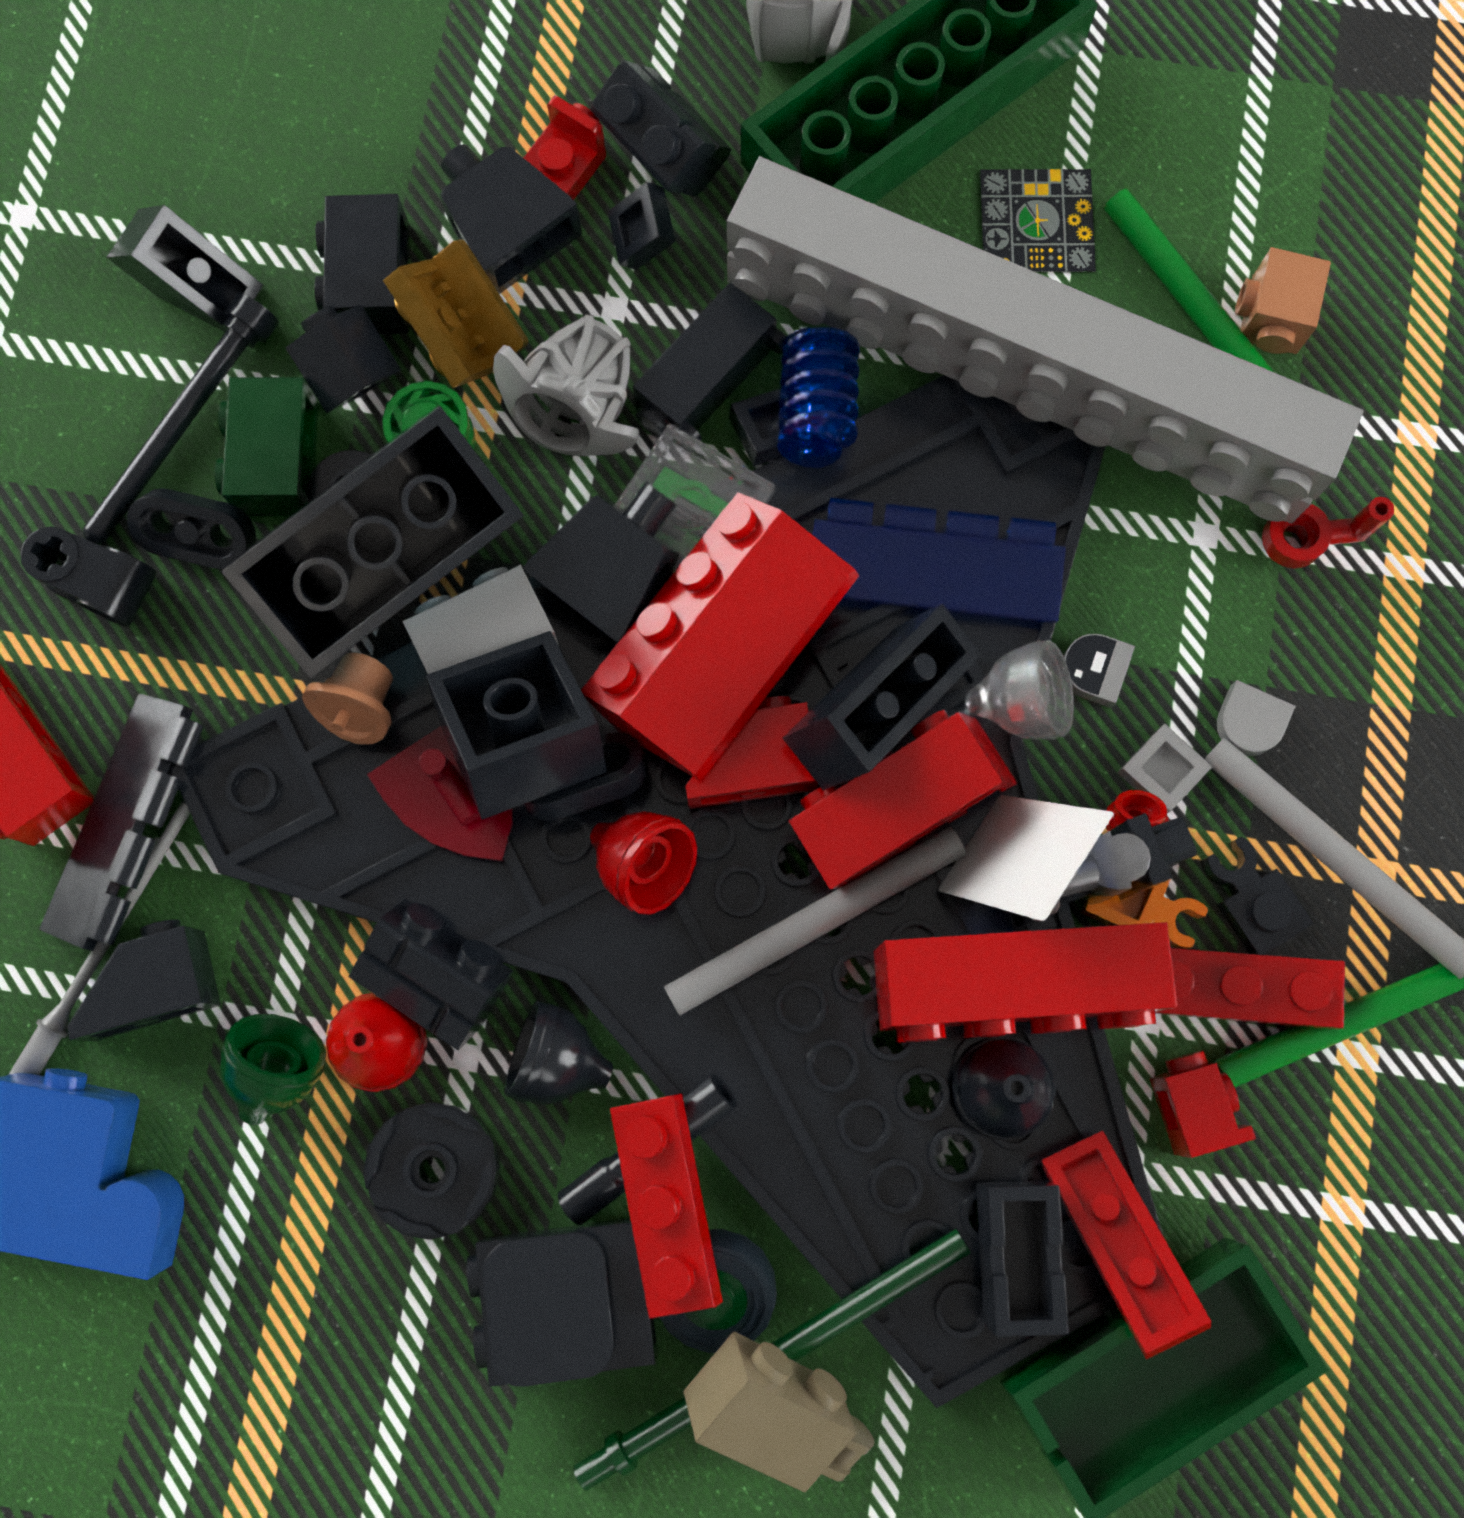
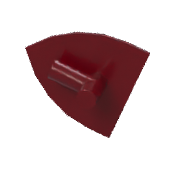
[367,726,513,861]

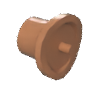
[302,652,393,744]

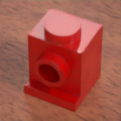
[1149,1050,1256,1158]

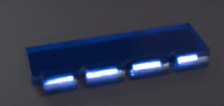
[813,497,1066,623]

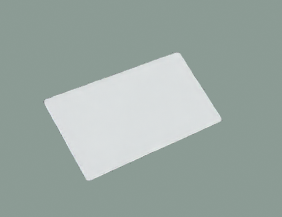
[938,795,1113,921]

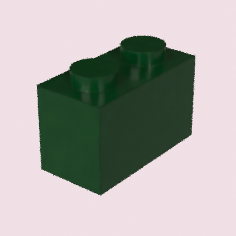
[215,377,318,516]

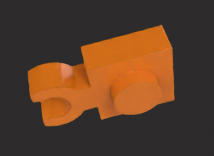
[1080,879,1208,949]

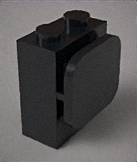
[466,1218,658,1387]

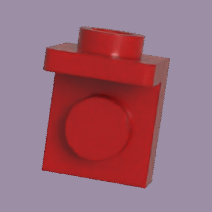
[523,95,607,200]

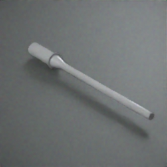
[8,801,190,1075]

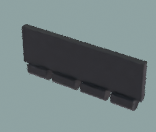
[39,694,204,951]

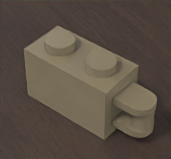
[683,1331,874,1493]

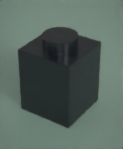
[286,305,401,414]

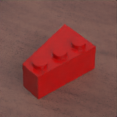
[789,710,1017,890]

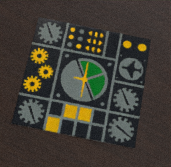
[980,169,1096,272]

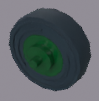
[660,1229,777,1353]

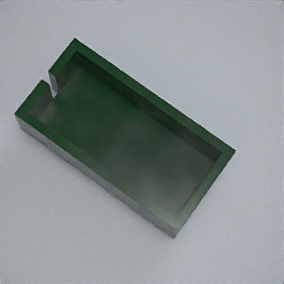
[1000,1237,1329,1518]

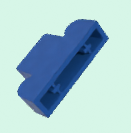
[0,1068,184,1280]

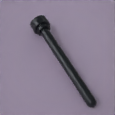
[83,292,280,545]

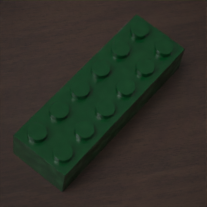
[740,0,1098,204]

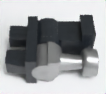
[1007,813,1197,932]

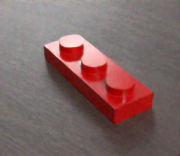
[1155,948,1345,1029]
[610,1093,723,1319]
[1042,1130,1212,1359]

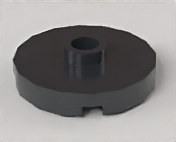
[363,1102,500,1240]

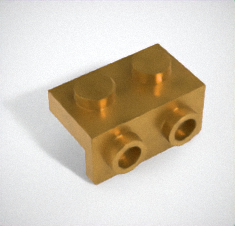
[383,239,528,388]

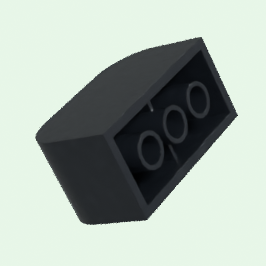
[221,406,524,679]

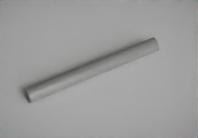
[1205,737,1464,979]
[664,827,966,1016]

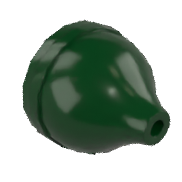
[220,1014,326,1125]

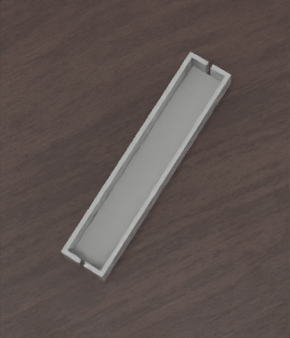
[727,156,1364,524]

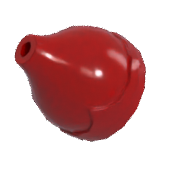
[590,811,697,915]
[326,993,428,1093]

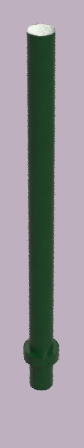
[573,1228,971,1491]

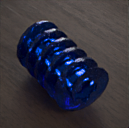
[777,327,860,468]

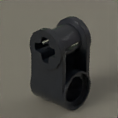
[20,526,158,628]

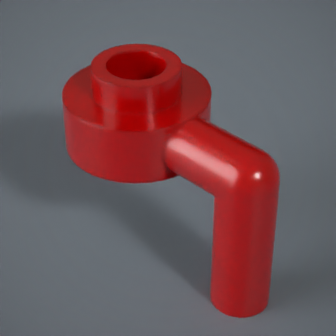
[1262,497,1395,569]

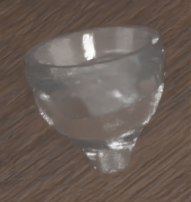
[966,640,1074,740]

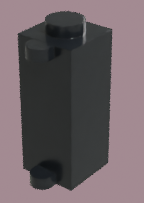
[633,282,790,449]

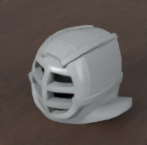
[746,0,852,64]
[493,315,639,456]

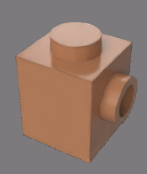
[1235,247,1331,354]

